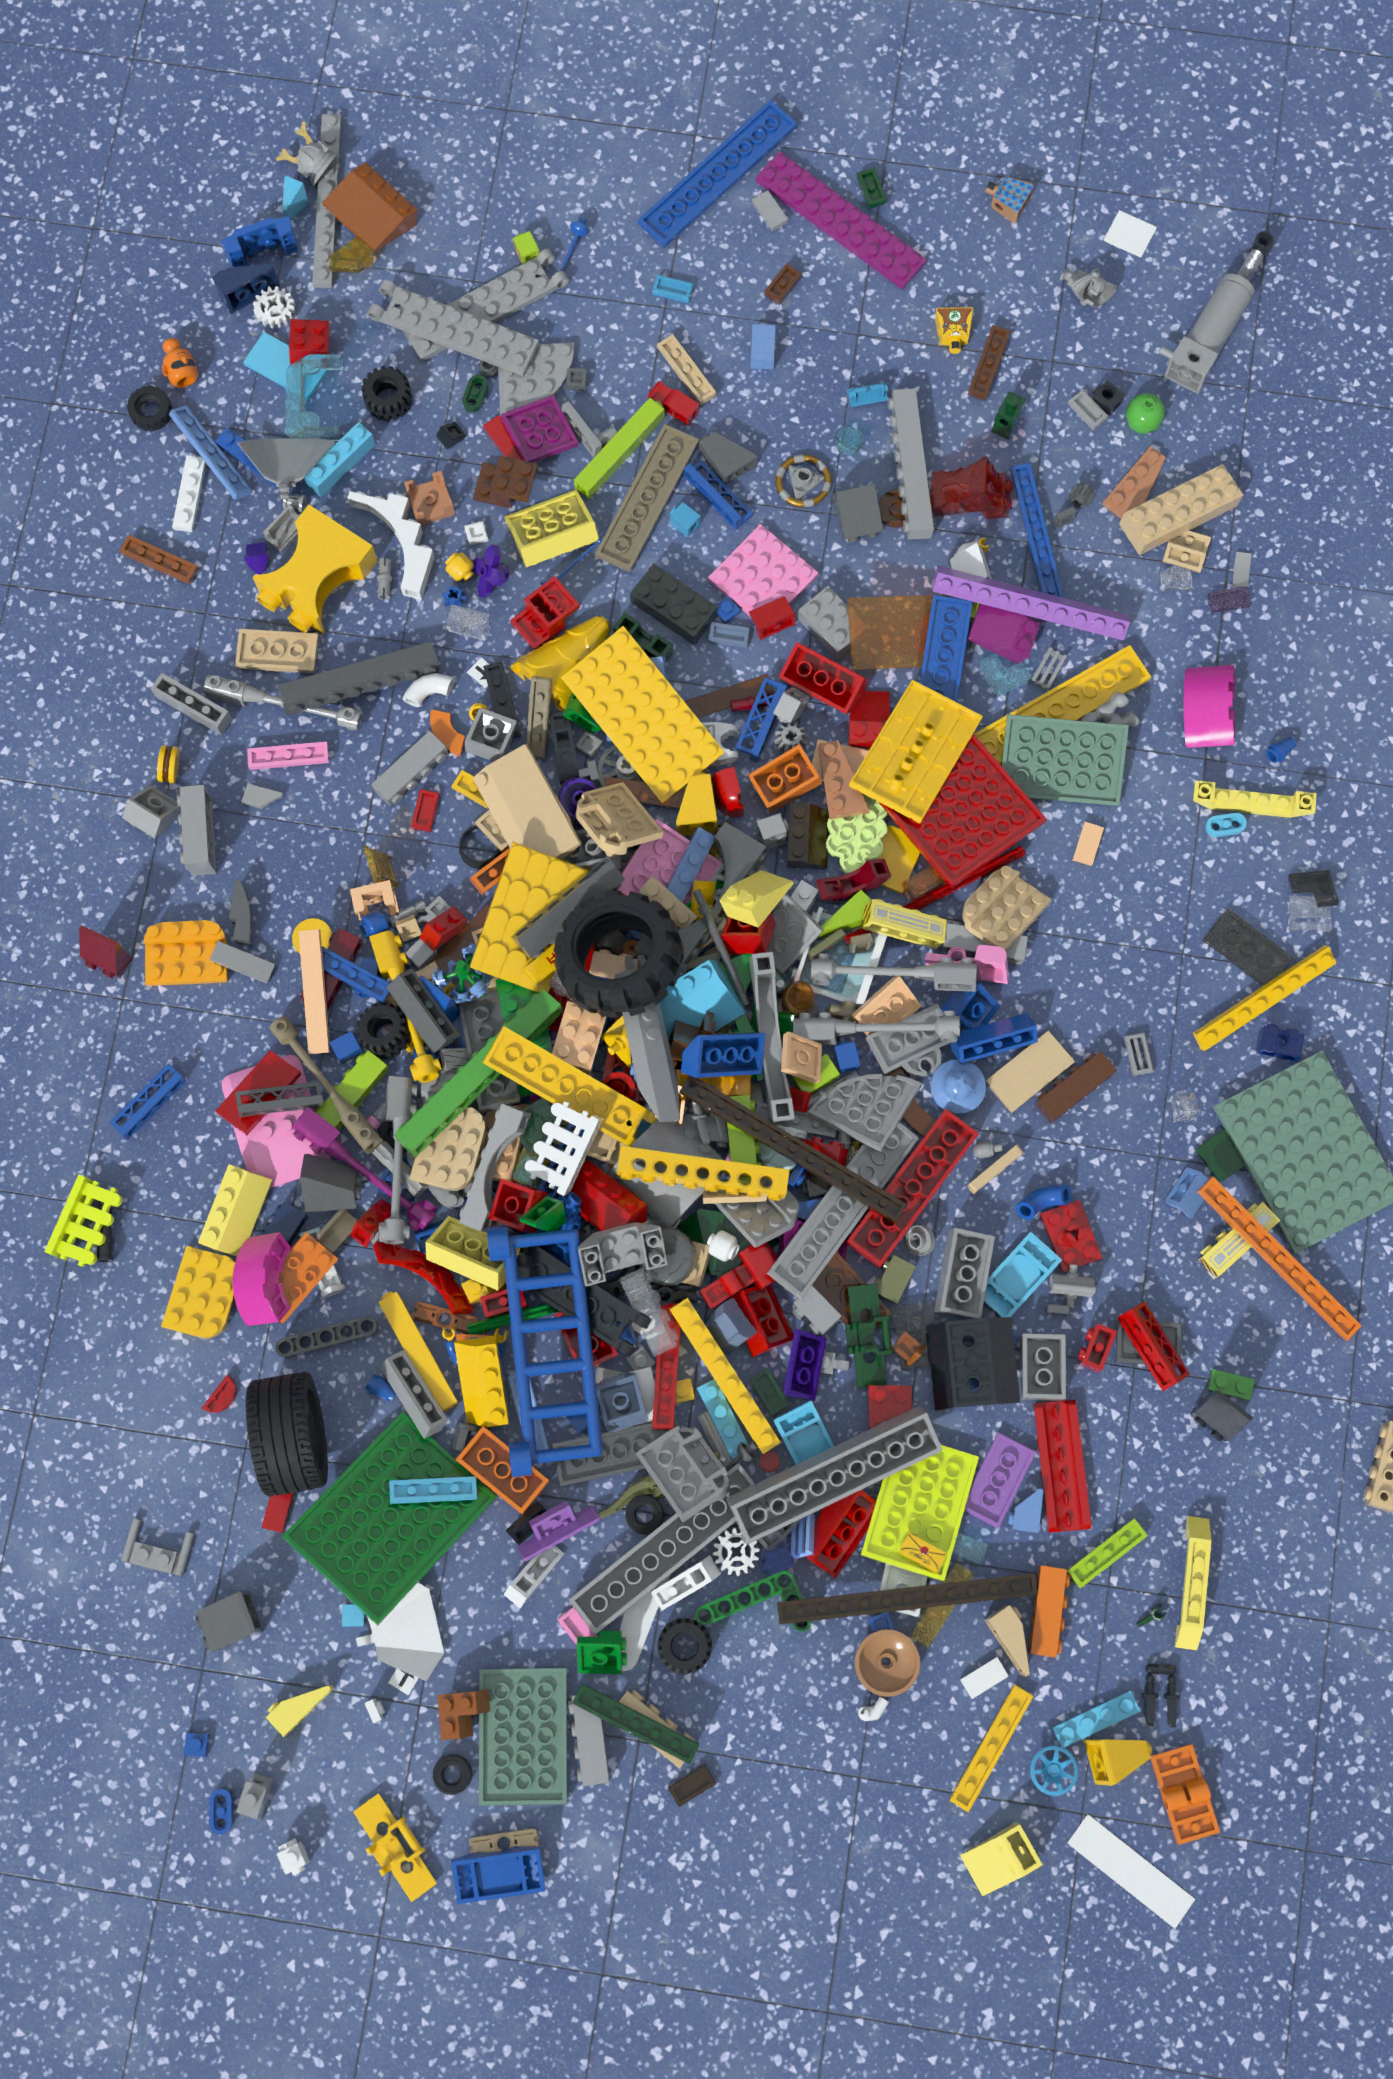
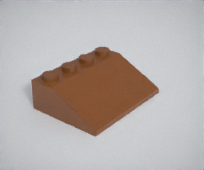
[322,162,418,253]

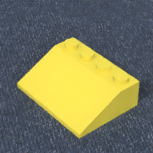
[504,489,599,567]

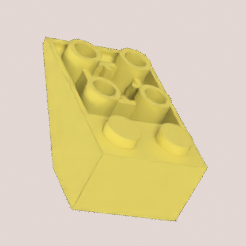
[960,1822,1043,1896]

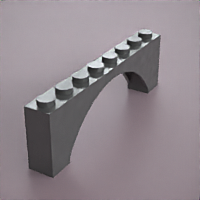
[635,822,767,976]

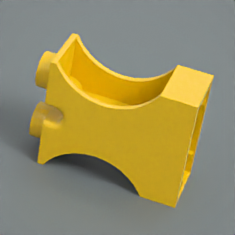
[252,505,378,634]

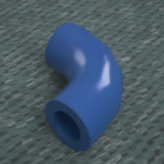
[1016,1185,1071,1220]

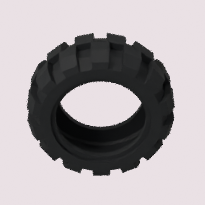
[553,890,684,1018]

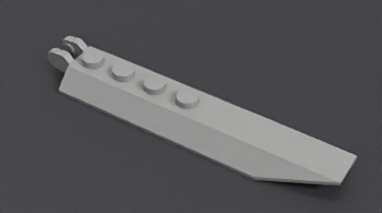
[615,955,680,1122]

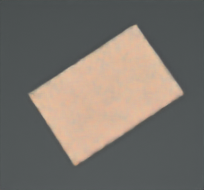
[847,595,952,670]

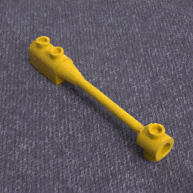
[369,931,442,1083]

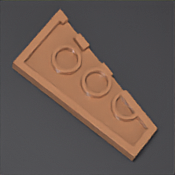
[1102,446,1166,519]
[819,740,870,820]

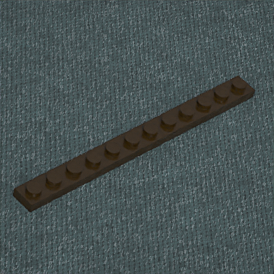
[679,1076,907,1223]
[777,1573,1038,1625]

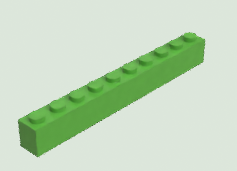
[395,989,563,1158]

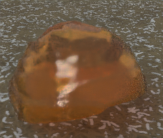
[782,981,814,1013]

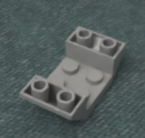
[577,1222,667,1287]

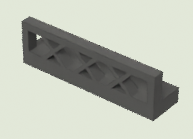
[236,1082,323,1117]

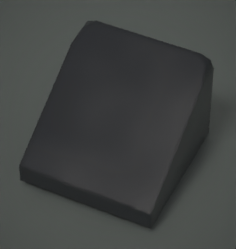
[437,422,466,449]

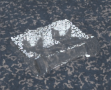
[1288,896,1332,933]

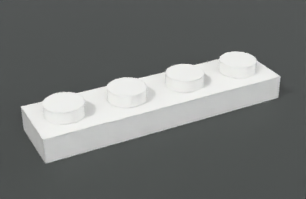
[172,455,207,532]

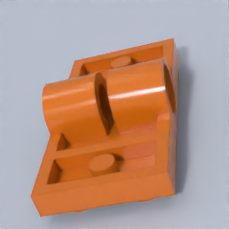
[279,1232,338,1324]
[1150,1744,1220,1845]

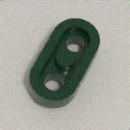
[462,374,488,413]

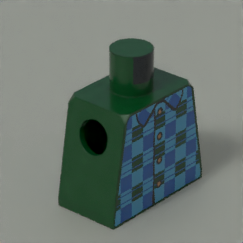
[991,391,1026,440]

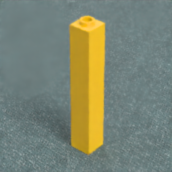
[378,1291,459,1413]

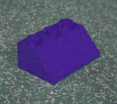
[783,1329,827,1401]

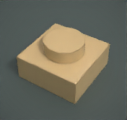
[395,915,422,942]

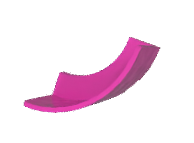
[1184,665,1236,748]
[233,1232,291,1326]

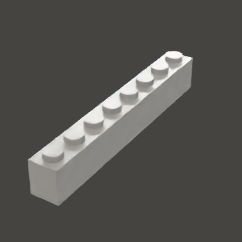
[888,389,934,540]

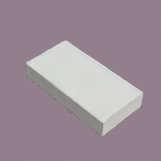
[960,1657,1008,1699]

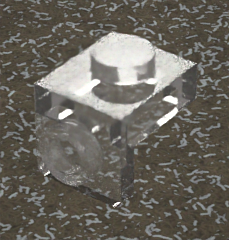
[1160,566,1193,592]

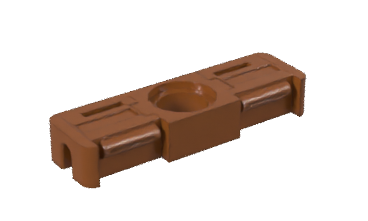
[412,1301,479,1334]

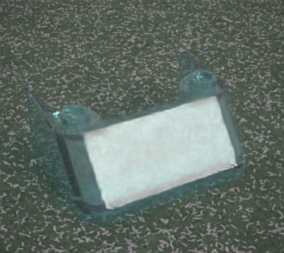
[285,354,345,441]

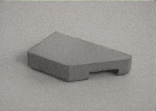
[241,783,284,809]

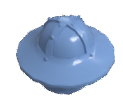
[930,1060,986,1114]

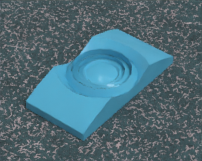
[984,1232,1062,1317]
[773,1400,834,1465]

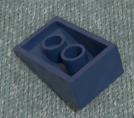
[212,263,280,314]

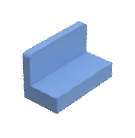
[1165,1167,1208,1219]

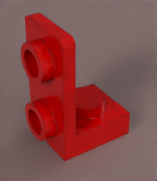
[350,1199,391,1248]

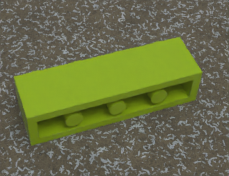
[316,1050,390,1131]
[727,1095,761,1181]

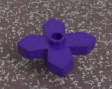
[473,545,510,598]

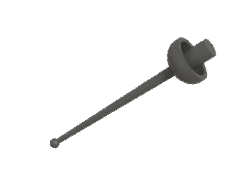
[725,1441,758,1471]

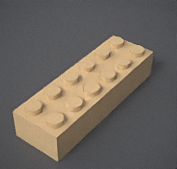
[1119,464,1244,556]

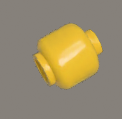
[445,552,474,582]

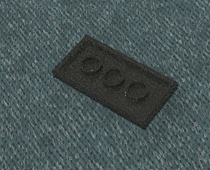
[1202,909,1293,986]

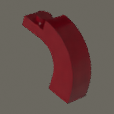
[816,858,891,902]

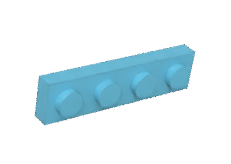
[697,1379,748,1465]
[389,1476,477,1504]
[1052,1690,1140,1748]

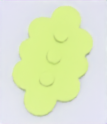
[826,793,888,874]

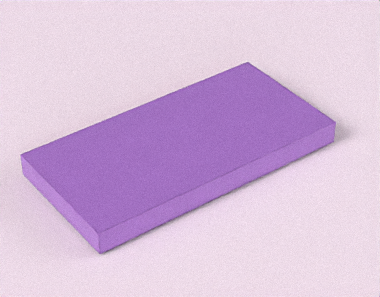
[964,1432,1036,1529]

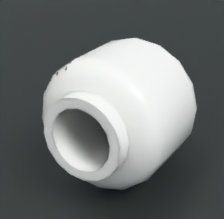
[707,1230,740,1262]

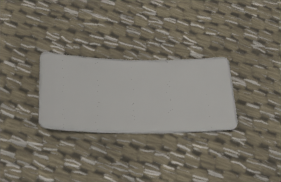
[1233,552,1252,588]

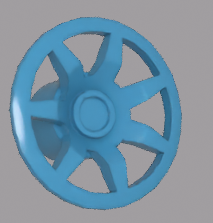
[1030,1746,1078,1796]

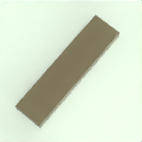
[526,676,552,759]

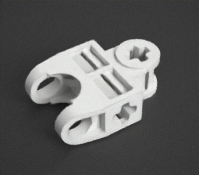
[702,722,739,766]

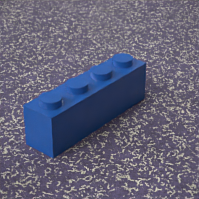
[951,1013,1038,1064]

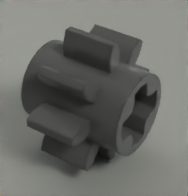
[1069,483,1094,508]

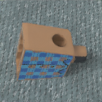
[985,176,1034,224]

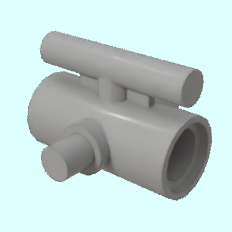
[1049,1264,1096,1307]

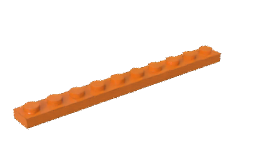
[1196,1176,1362,1341]

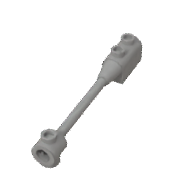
[204,674,363,731]
[811,954,977,992]
[793,1011,960,1045]
[378,1076,417,1244]

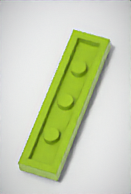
[1067,1518,1148,1588]

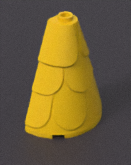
[510,616,610,712]

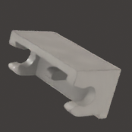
[263,505,301,553]

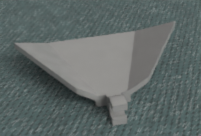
[237,438,335,498]

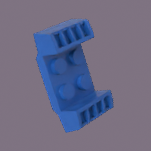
[220,216,298,267]

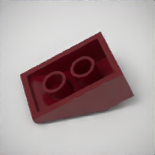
[79,925,132,979]

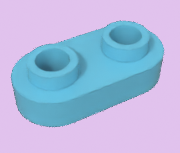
[1205,813,1247,837]

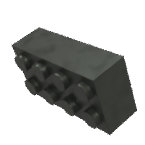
[630,563,717,646]

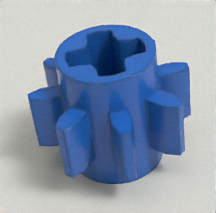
[442,585,467,611]
[557,1192,582,1217]

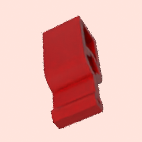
[647,381,700,427]

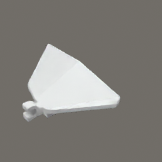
[356,1583,444,1681]

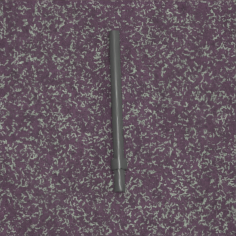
[693,889,750,1006]

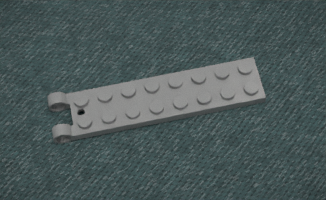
[403,249,569,362]
[367,280,539,376]

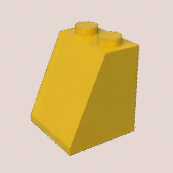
[676,772,717,837]

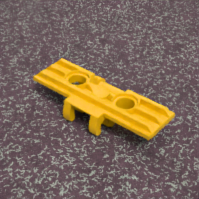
[353,1793,437,1902]

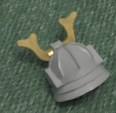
[276,121,338,187]

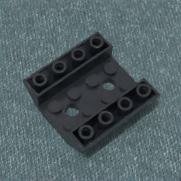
[927,1317,1020,1411]

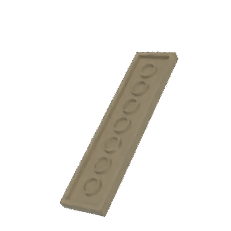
[595,424,699,573]

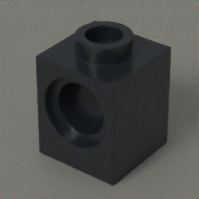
[1093,380,1125,417]

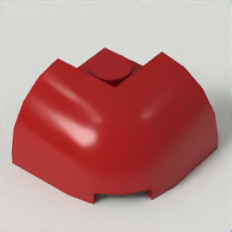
[711,767,744,818]

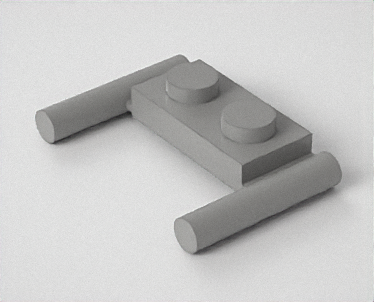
[121,1518,194,1576]

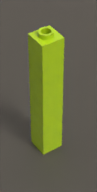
[574,398,665,500]

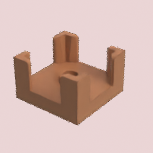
[404,471,455,525]

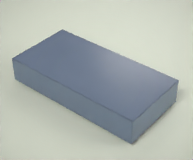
[708,622,750,648]

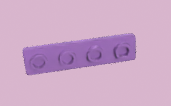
[517,1500,600,1561]

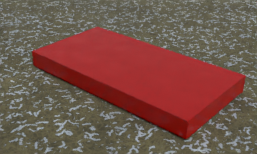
[215,1050,302,1136]

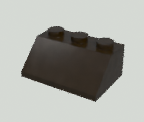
[787,803,829,869]

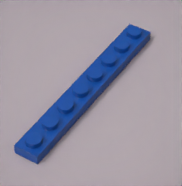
[1010,463,1064,598]

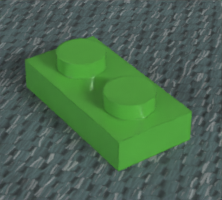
[1207,1369,1255,1401]

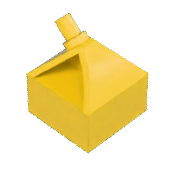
[601,1016,633,1067]

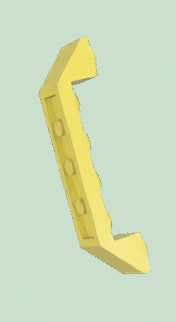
[1193,780,1317,818]
[1175,1516,1211,1650]

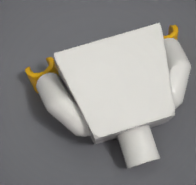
[950,538,992,579]

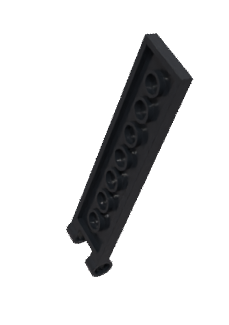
[495,1222,652,1357]

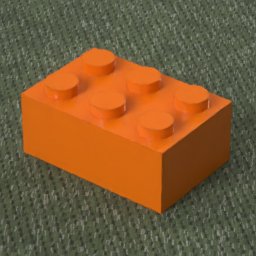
[748,744,822,814]

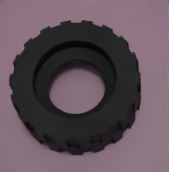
[127,385,172,432]

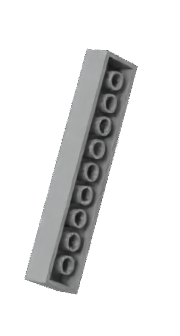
[726,1406,942,1544]
[569,1463,755,1635]

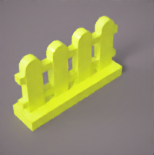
[44,1174,123,1267]

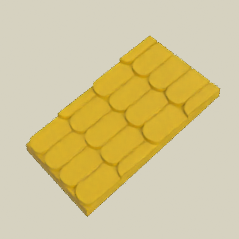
[849,680,983,823]
[470,841,589,993]

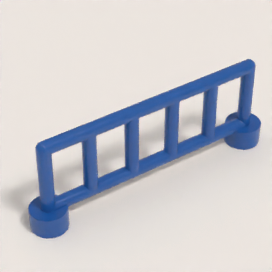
[487,1226,603,1478]

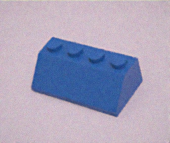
[681,1032,766,1078]

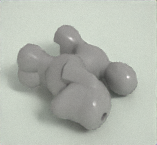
[1081,691,1140,727]

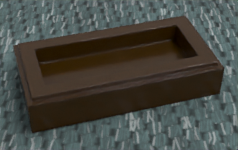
[668,1764,717,1807]

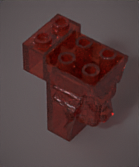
[930,456,1013,520]

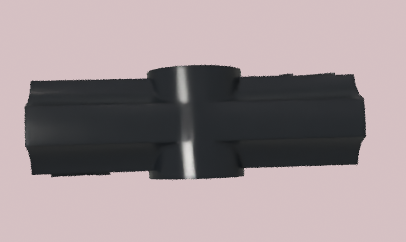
[631,1283,696,1305]

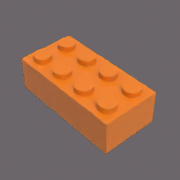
[456,1426,551,1515]

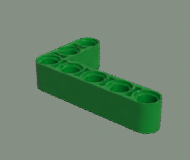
[695,1571,812,1632]

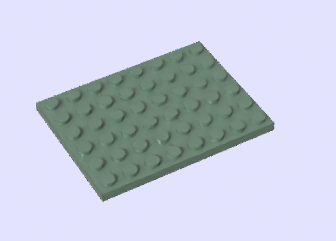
[1213,1050,1393,1254]

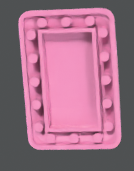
[222,1055,331,1189]

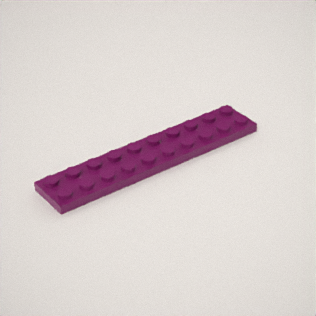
[756,151,927,290]

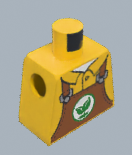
[935,307,973,354]

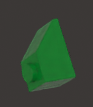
[520,1196,566,1232]

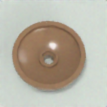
[855,1629,920,1697]

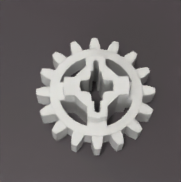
[253,286,296,328]
[713,1528,760,1576]

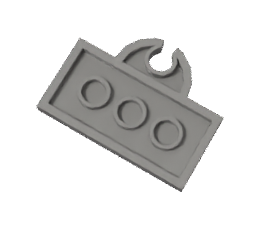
[866,1003,951,1078]

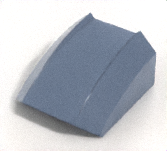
[705,1298,757,1354]
[596,1372,649,1432]

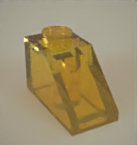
[329,236,373,273]

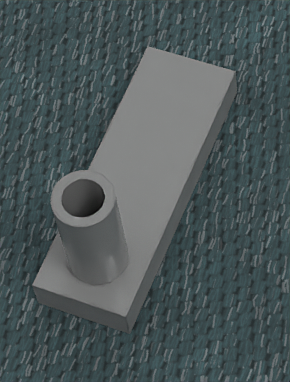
[562,401,617,458]

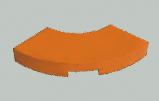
[430,709,466,757]

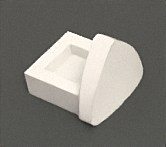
[318,1265,346,1298]

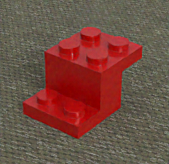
[510,576,580,650]

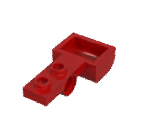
[699,1242,777,1310]

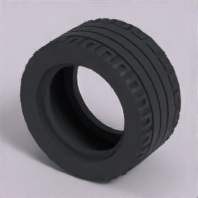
[246,1372,328,1497]

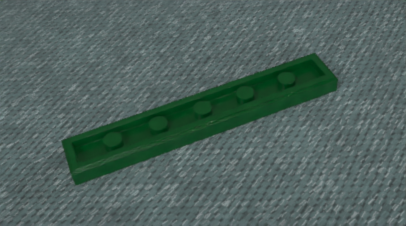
[572,1683,700,1764]

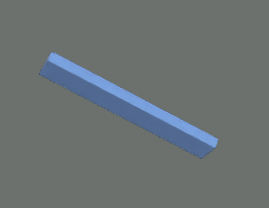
[169,405,252,500]

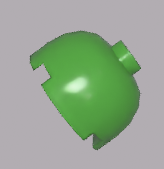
[1125,393,1165,434]

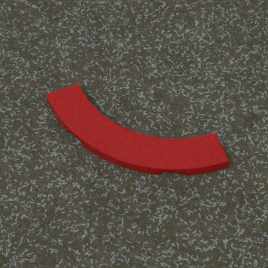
[373,1242,473,1315]

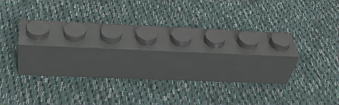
[277,641,439,715]

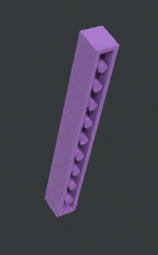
[932,565,1130,641]

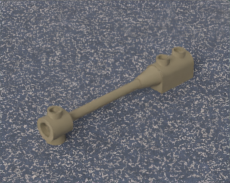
[269,1016,384,1155]

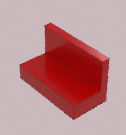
[749,596,796,640]

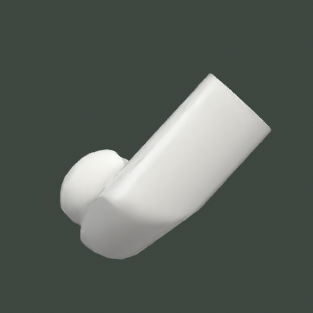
[858,1697,889,1721]

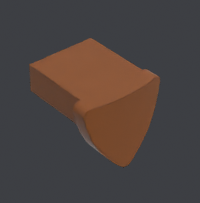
[892,1331,926,1366]

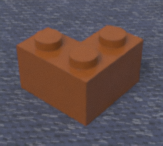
[437,1689,490,1740]

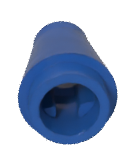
[1266,737,1296,763]
[365,1374,396,1402]

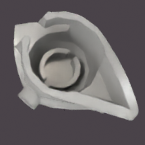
[1060,269,1118,308]

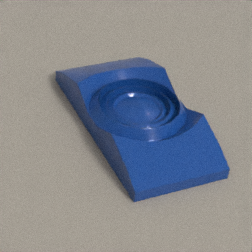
[451,1846,546,1904]

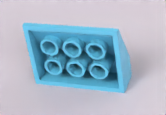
[660,959,746,1039]

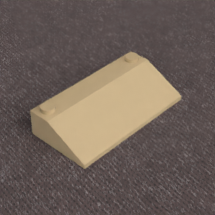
[473,744,582,860]

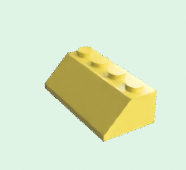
[198,1164,273,1256]
[426,1216,520,1291]

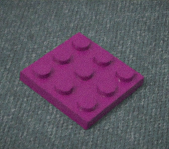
[501,395,579,463]

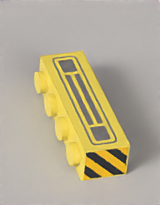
[862,899,947,949]
[1198,1202,1280,1278]

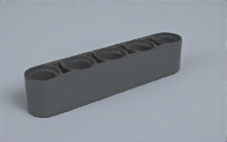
[275,1316,379,1359]

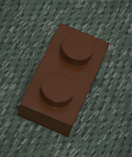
[764,263,802,305]

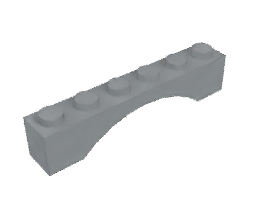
[459,1104,531,1232]

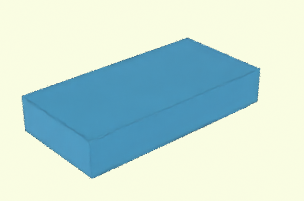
[652,274,694,303]

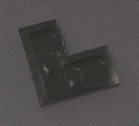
[1288,870,1339,907]

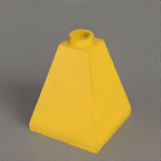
[1084,1739,1152,1786]

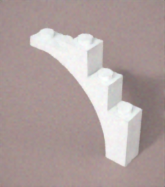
[348,491,435,600]

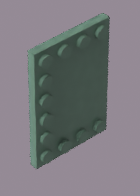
[1001,714,1129,806]
[479,1668,567,1806]

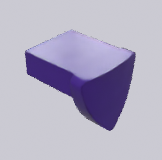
[244,542,268,575]

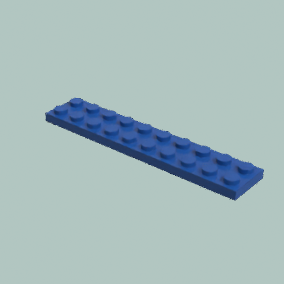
[638,100,797,248]

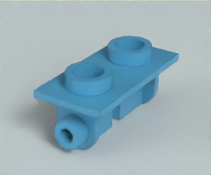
[847,382,888,407]

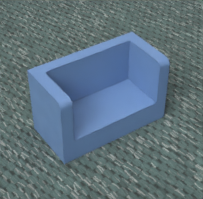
[751,324,775,370]

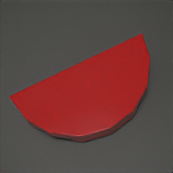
[201,1374,237,1413]

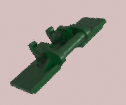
[845,1283,895,1388]

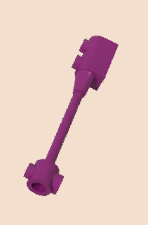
[292,1107,437,1231]

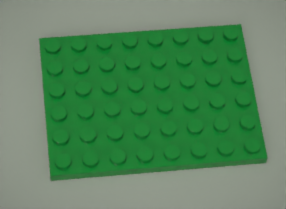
[282,1412,497,1626]

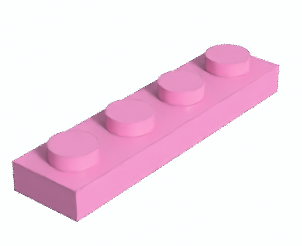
[247,742,329,770]

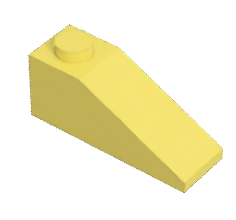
[266,1685,334,1737]

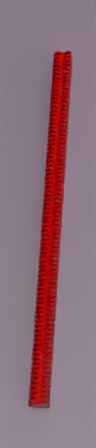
[845,846,1026,945]

